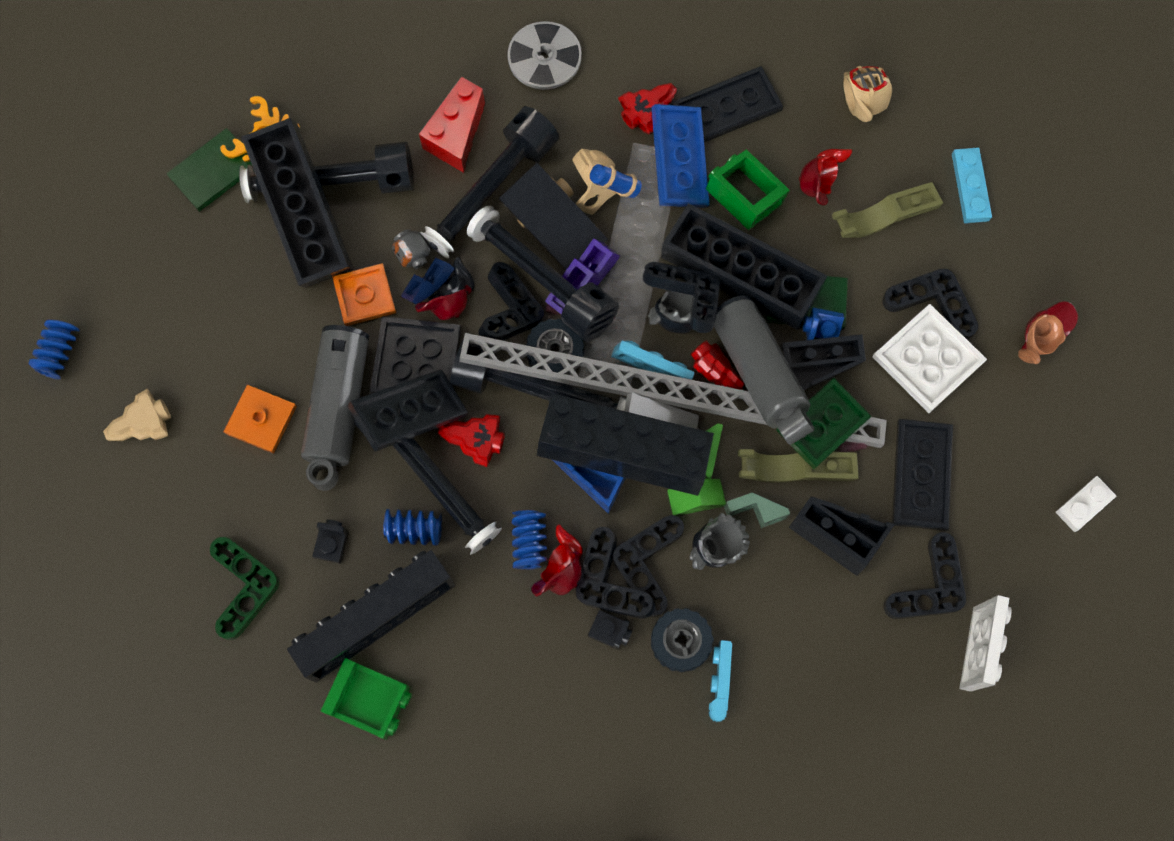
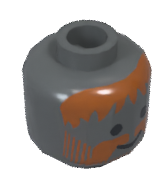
[392,229,430,269]

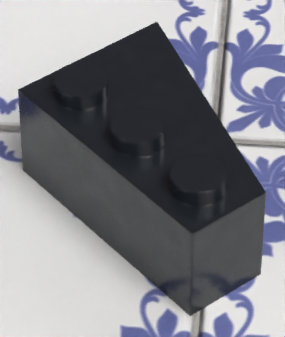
[779,334,866,391]
[789,496,895,576]

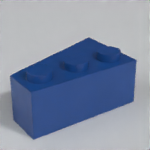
[553,460,626,514]

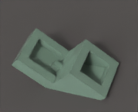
[724,493,790,528]

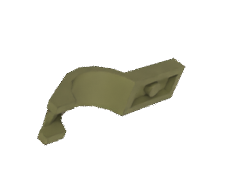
[832,182,943,238]
[738,449,859,483]

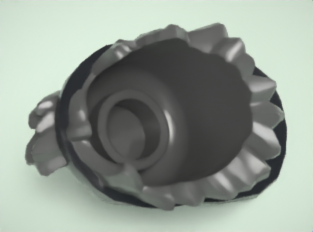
[648,290,710,334]
[689,513,750,570]

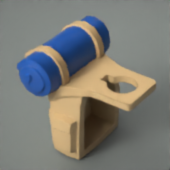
[572,149,642,215]

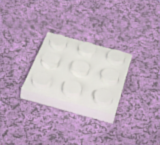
[873,304,987,413]
[959,595,1012,692]

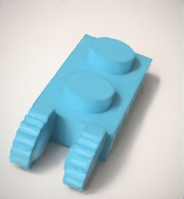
[709,640,732,722]

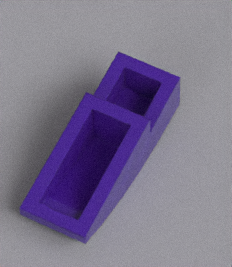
[545,238,620,314]

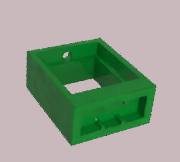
[706,149,790,230]

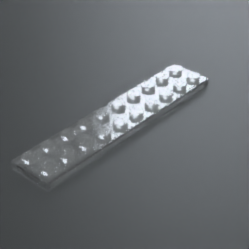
[579,143,671,386]

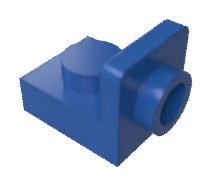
[803,308,844,340]

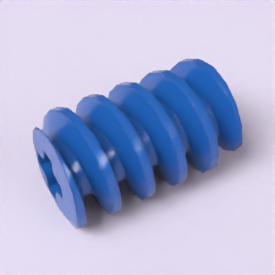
[29,320,80,379]
[383,509,442,546]
[512,510,547,569]

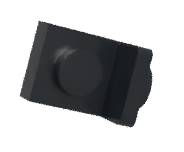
[312,519,349,564]
[588,610,633,650]

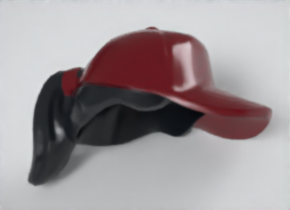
[415,257,474,320]

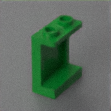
[320,658,412,740]

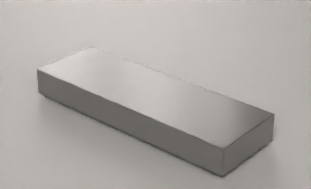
[624,392,699,429]

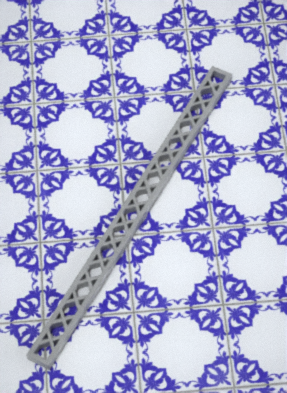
[459,333,887,448]

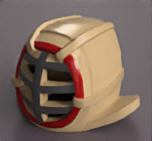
[843,66,893,122]

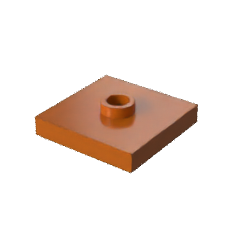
[332,263,396,326]
[224,385,297,454]

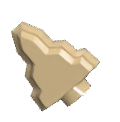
[103,389,171,441]

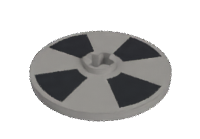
[508,21,582,90]

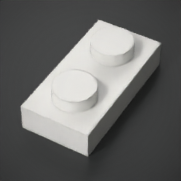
[1056,476,1116,532]

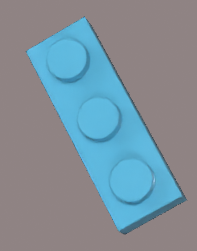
[952,148,992,223]
[611,340,695,380]

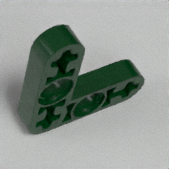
[210,537,279,640]

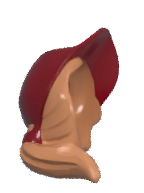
[1018,301,1078,364]

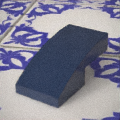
[401,258,455,304]

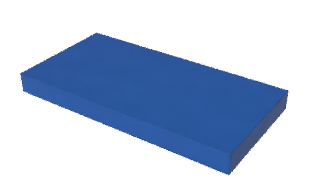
[651,104,710,208]

